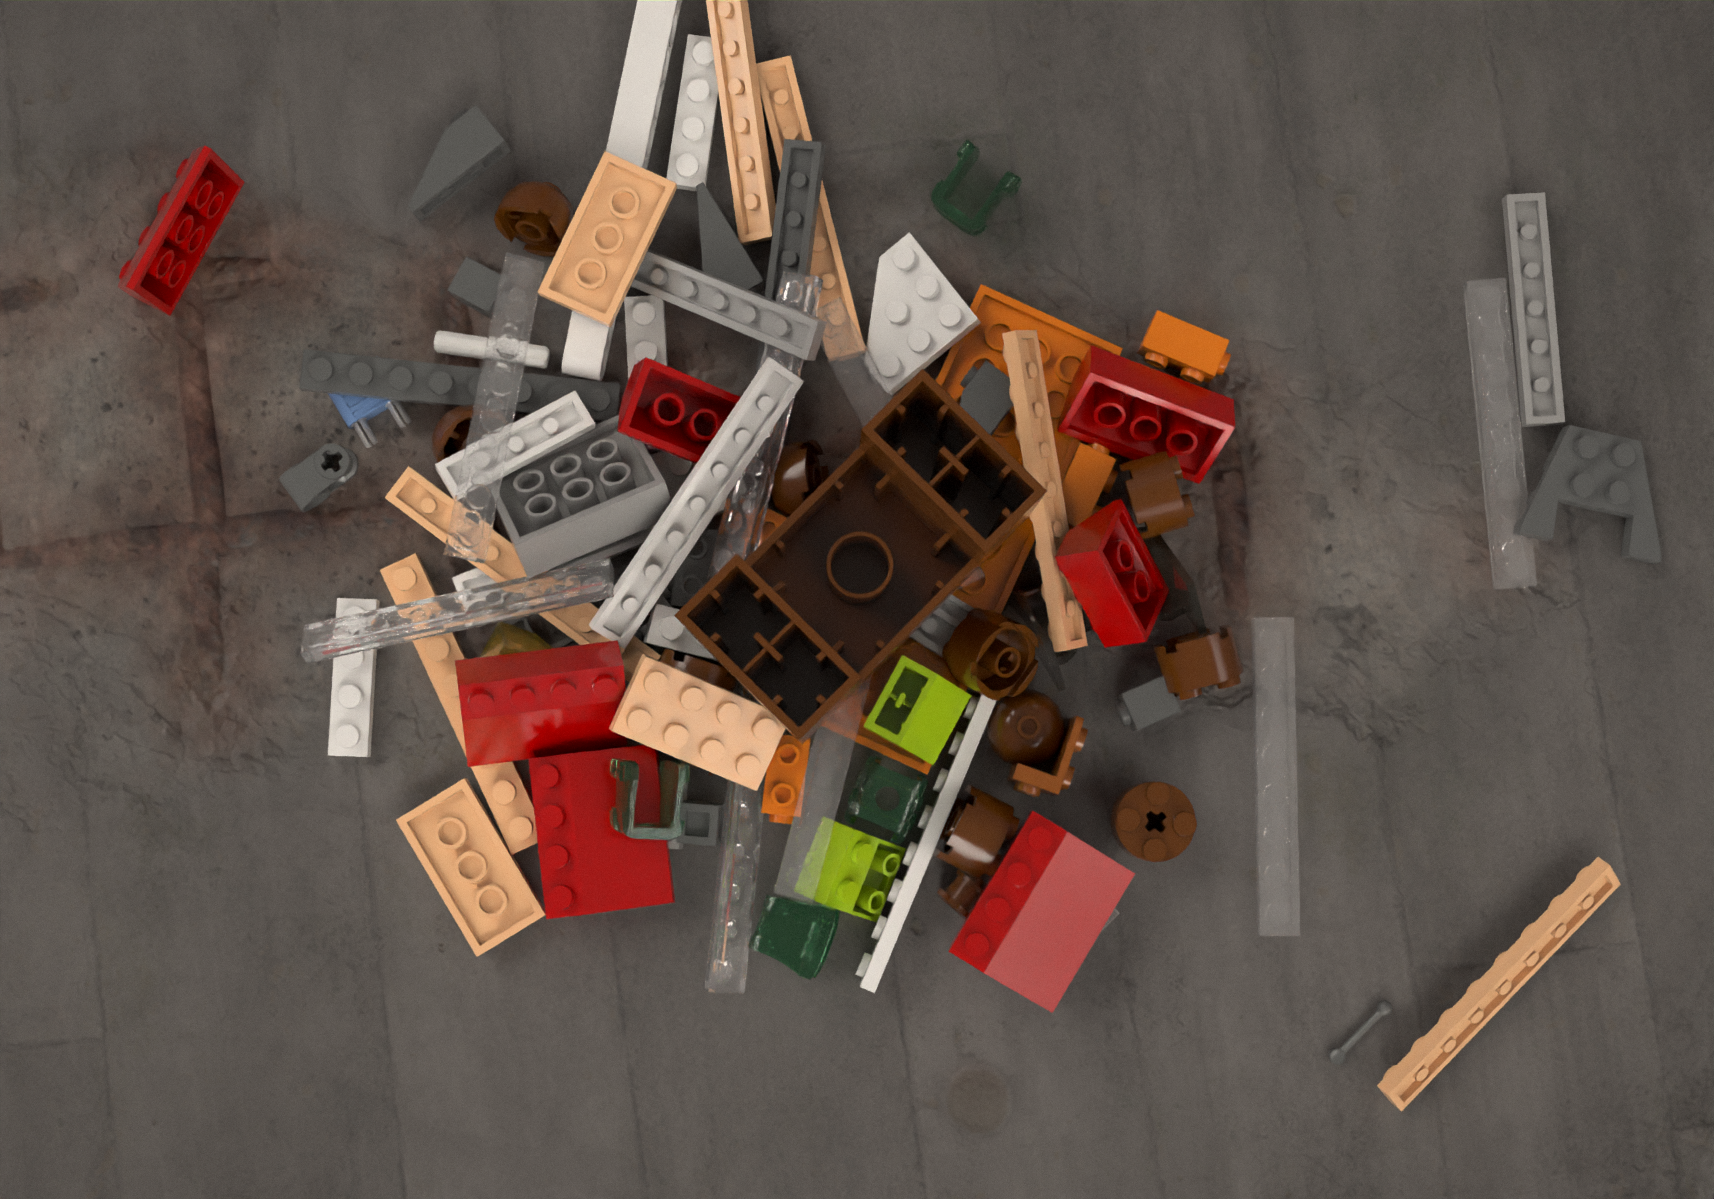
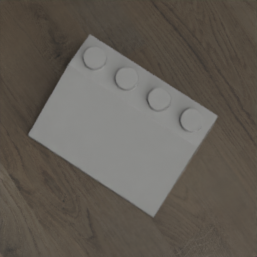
[487,415,671,578]

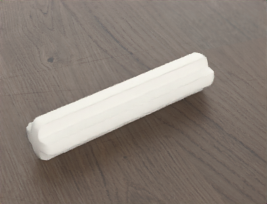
[434,330,550,369]

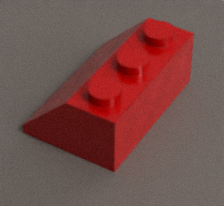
[617,357,741,464]
[1055,499,1169,648]

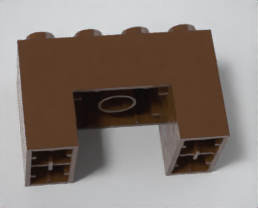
[674,369,1047,745]

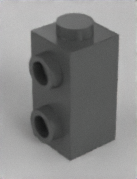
[671,529,720,609]

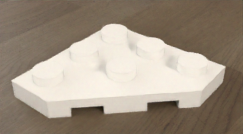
[864,232,981,397]

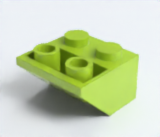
[863,655,971,765]
[793,816,906,923]

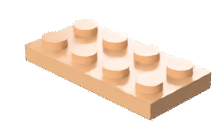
[538,151,677,328]
[609,654,785,791]
[396,778,546,957]

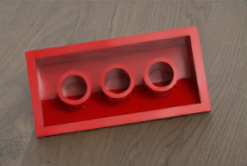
[1057,345,1235,484]

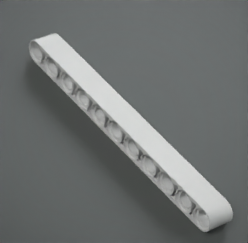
[562,0,682,381]

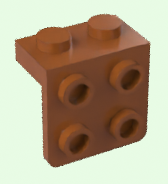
[1007,715,1088,798]

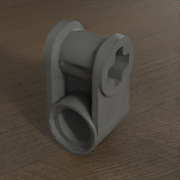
[279,443,359,512]

